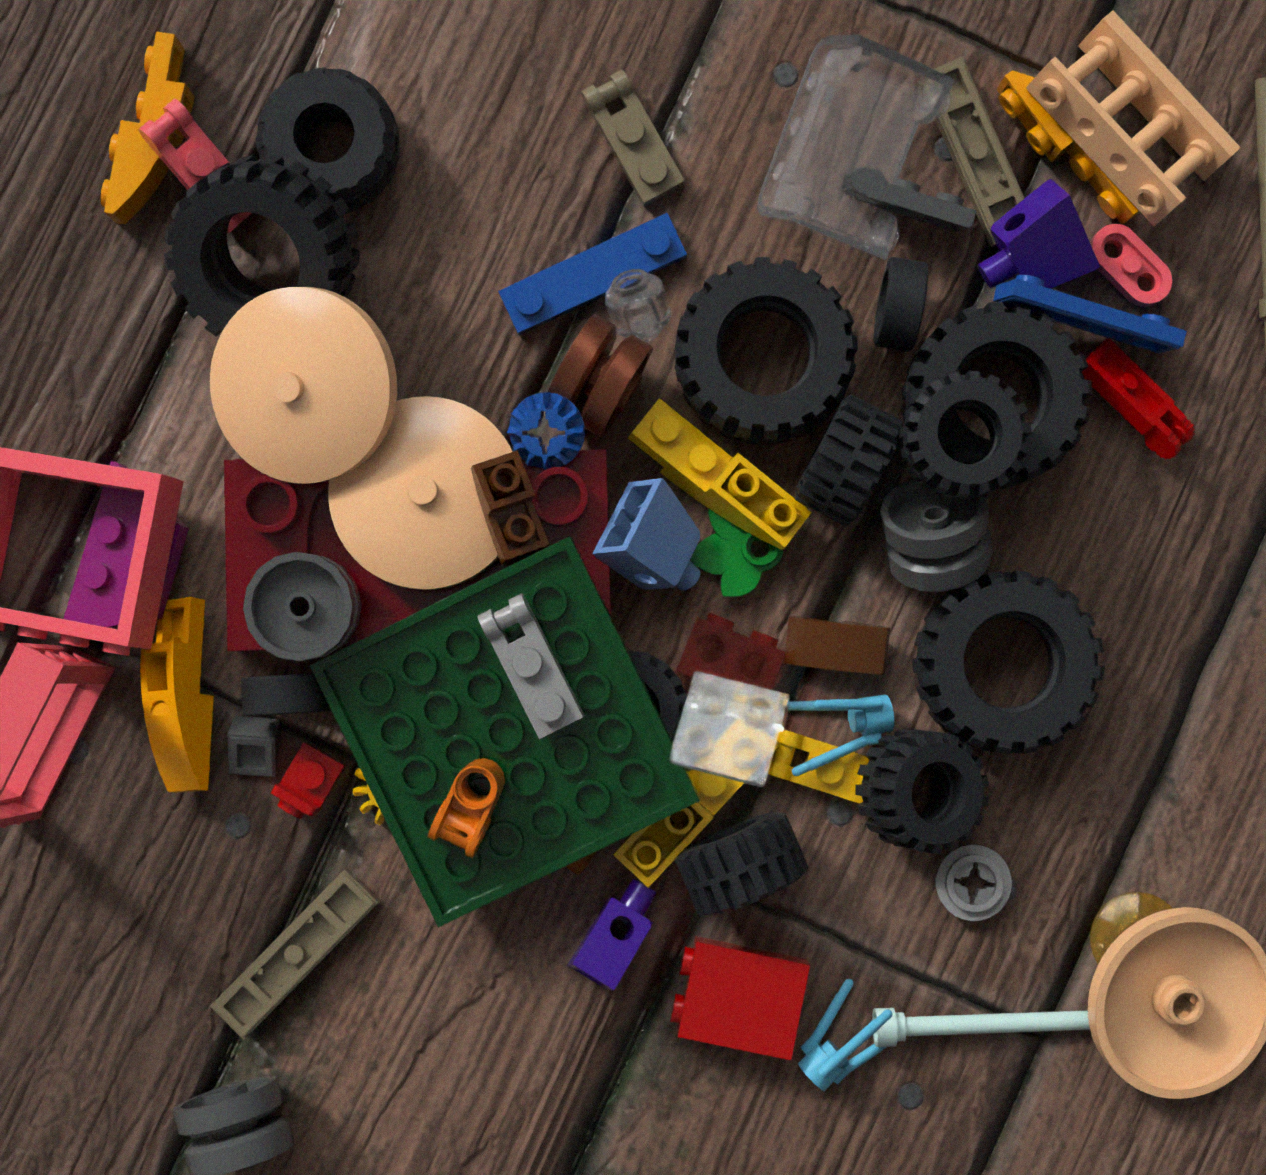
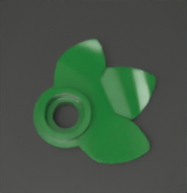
[690,509,784,597]

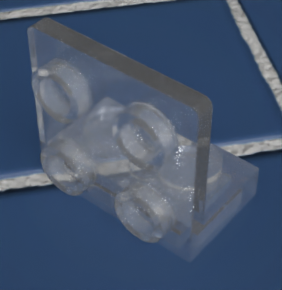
[670,671,789,787]

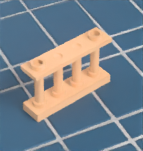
[1026,11,1241,226]

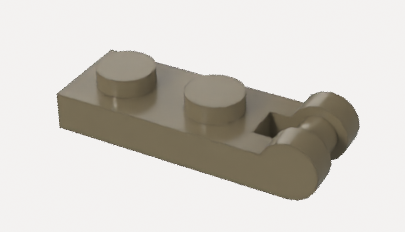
[581,69,685,207]

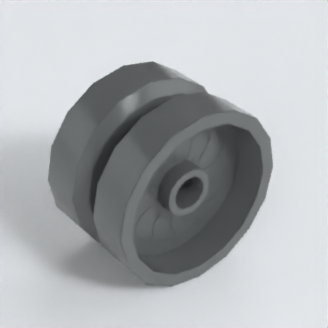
[880,477,993,592]
[243,552,362,661]
[173,1075,295,1175]

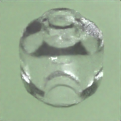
[605,269,672,342]

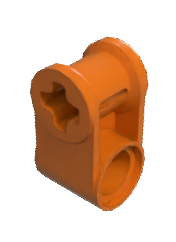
[427,758,505,858]

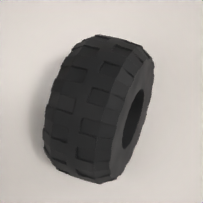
[256,67,400,214]

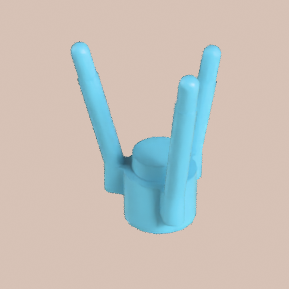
[785,694,894,776]
[798,979,893,1091]

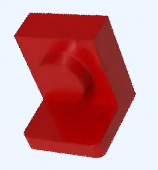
[271,742,347,819]

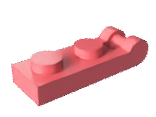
[138,99,252,233]

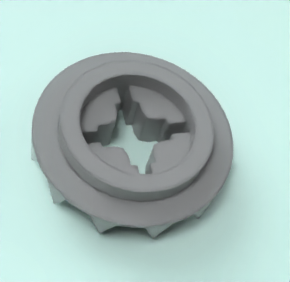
[935,844,1012,921]

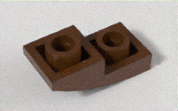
[471,450,550,565]
[784,616,890,675]

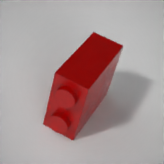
[670,936,810,1060]

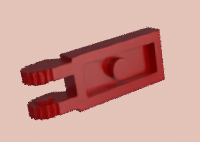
[1082,338,1196,460]

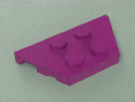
[59,461,189,635]

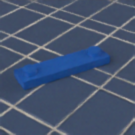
[498,213,687,335]
[993,275,1187,353]

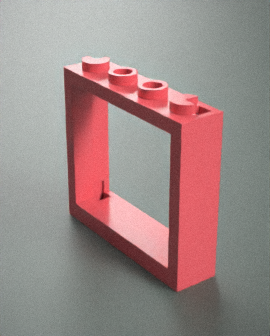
[0,447,184,656]
[0,643,116,828]

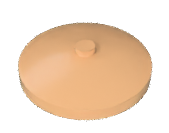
[210,287,397,484]
[328,396,513,590]
[1088,907,1266,1099]

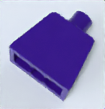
[978,179,1100,289]
[567,879,657,990]

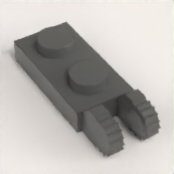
[841,166,977,232]

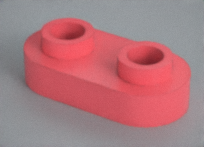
[1090,224,1172,307]

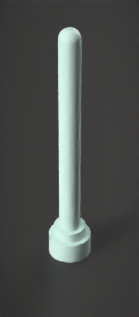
[872,1008,1090,1047]

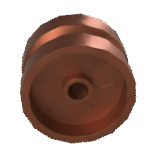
[547,314,653,438]

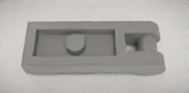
[478,593,585,739]

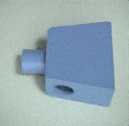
[592,478,700,590]

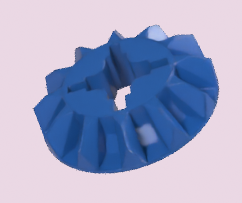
[507,392,585,470]

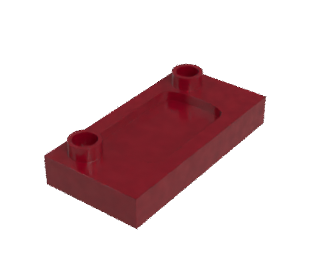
[224,449,611,652]

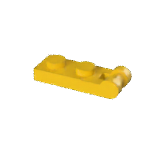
[764,728,869,804]

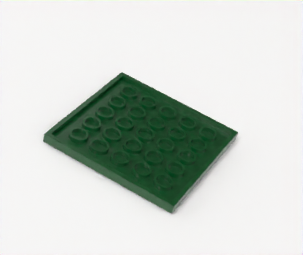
[310,536,701,928]

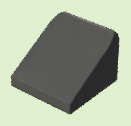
[227,716,281,777]

